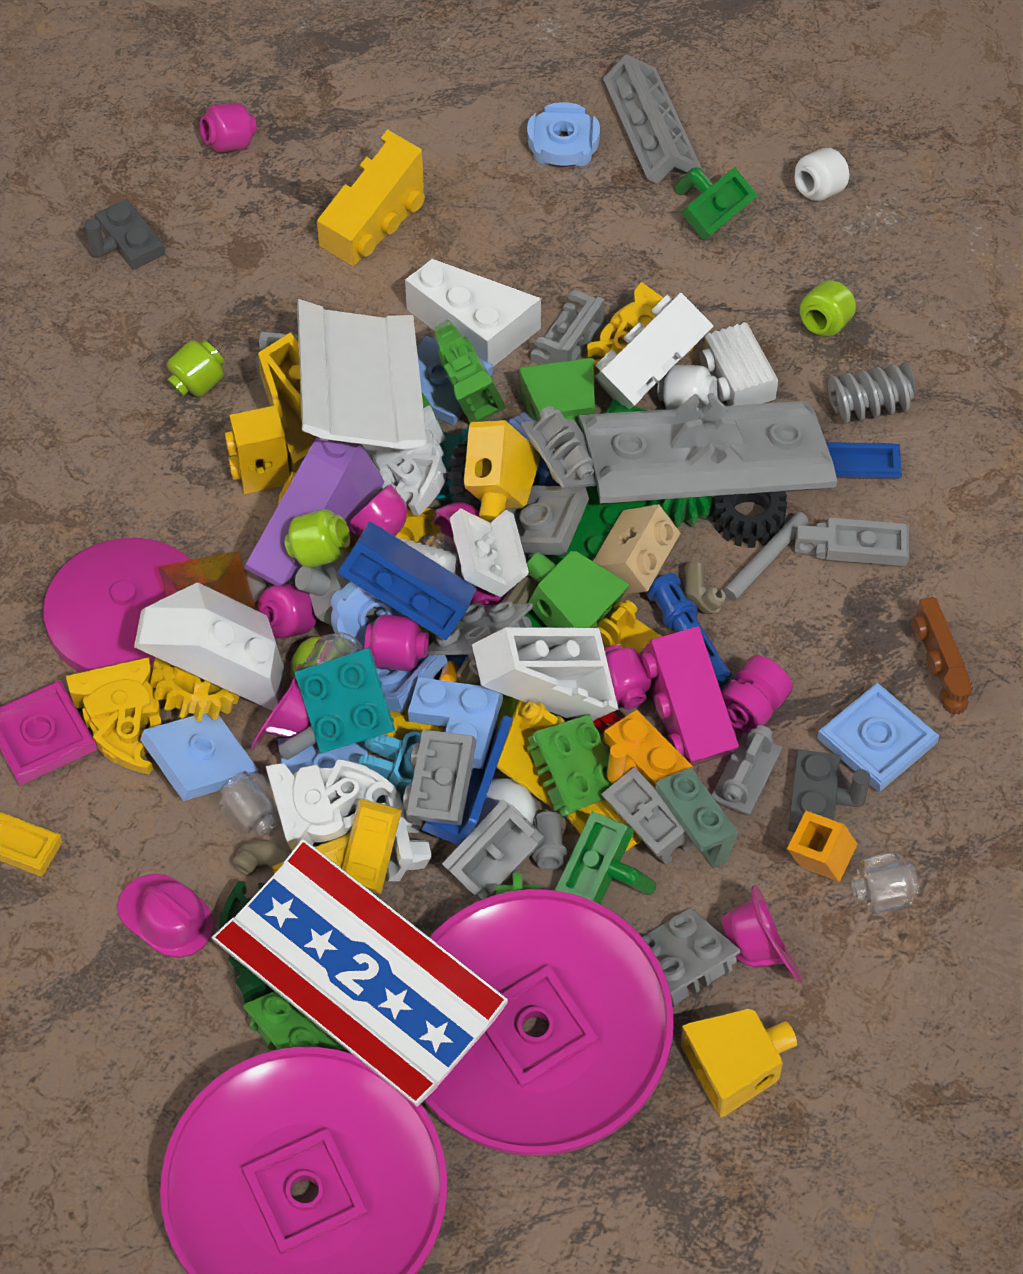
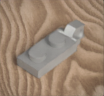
[795,518,909,566]

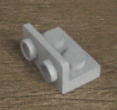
[403,730,477,825]

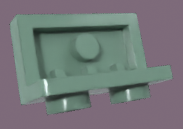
[655,767,739,868]

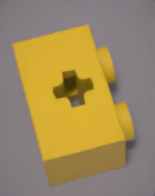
[224,405,290,495]

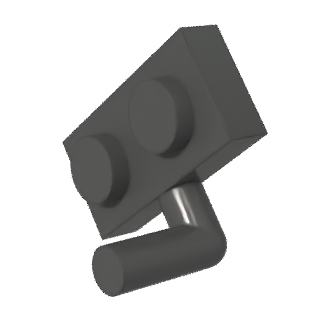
[85,199,165,270]
[788,749,871,832]

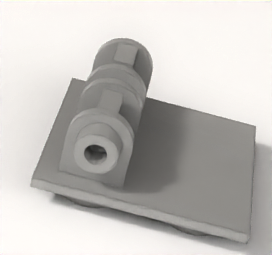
[521,406,596,489]
[427,601,533,676]
[642,908,741,1007]

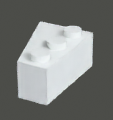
[405,259,541,367]
[594,292,713,409]
[472,627,618,721]

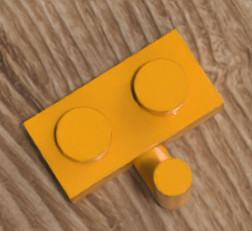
[603,710,693,788]

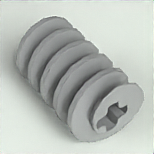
[827,362,915,424]

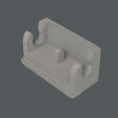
[531,290,605,365]
[601,767,695,864]
[442,799,546,900]

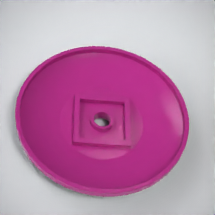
[424,889,673,1156]
[160,1047,447,1274]

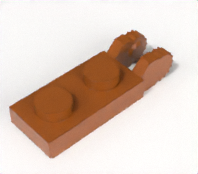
[912,596,973,715]

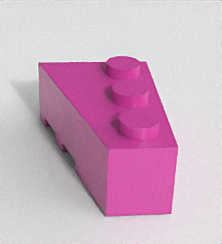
[639,626,739,766]

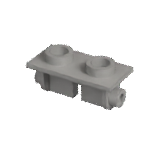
[712,725,783,816]

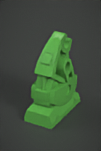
[435,320,506,422]

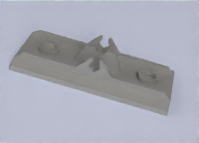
[578,393,837,504]

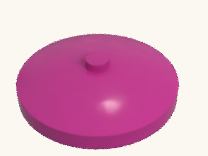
[43,538,207,673]

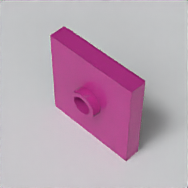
[0,680,97,786]

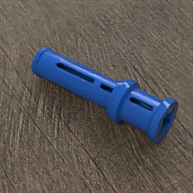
[646,573,732,687]

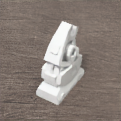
[362,405,448,516]
[266,759,398,851]

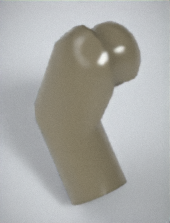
[684,562,726,614]
[233,840,290,875]

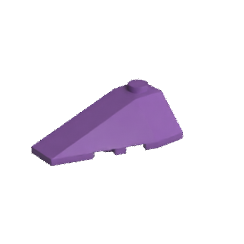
[244,437,385,586]

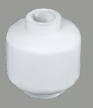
[795,148,850,201]
[657,365,718,409]

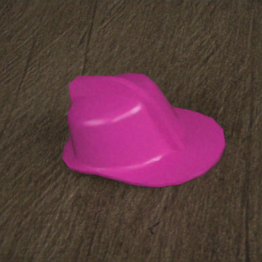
[250,664,311,751]
[117,874,214,958]
[722,885,803,982]

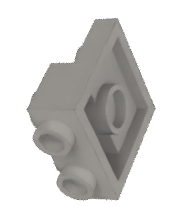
[505,486,589,562]

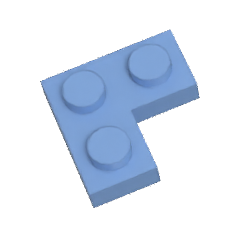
[408,677,503,769]

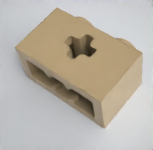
[593,505,681,595]

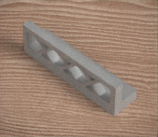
[603,54,702,184]

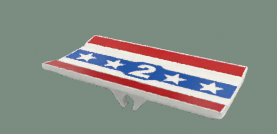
[211,839,508,1107]

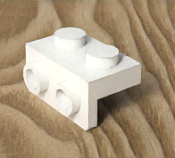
[450,508,529,597]

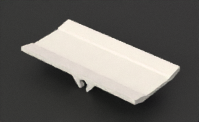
[297,299,427,451]

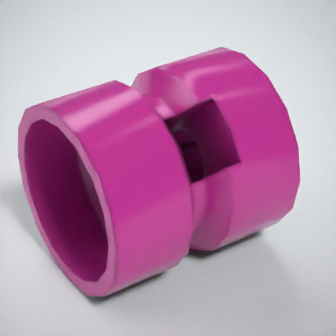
[721,655,793,734]

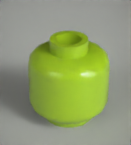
[799,280,856,337]
[167,340,225,398]
[285,509,350,568]

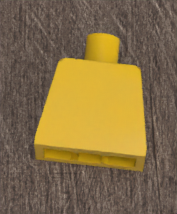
[464,420,541,523]
[680,1009,797,1119]

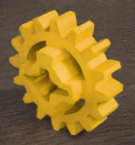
[149,658,240,722]

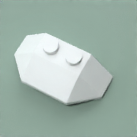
[134,582,286,711]

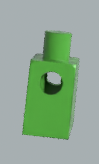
[519,358,595,431]
[527,551,629,628]

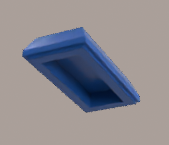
[826,442,902,480]

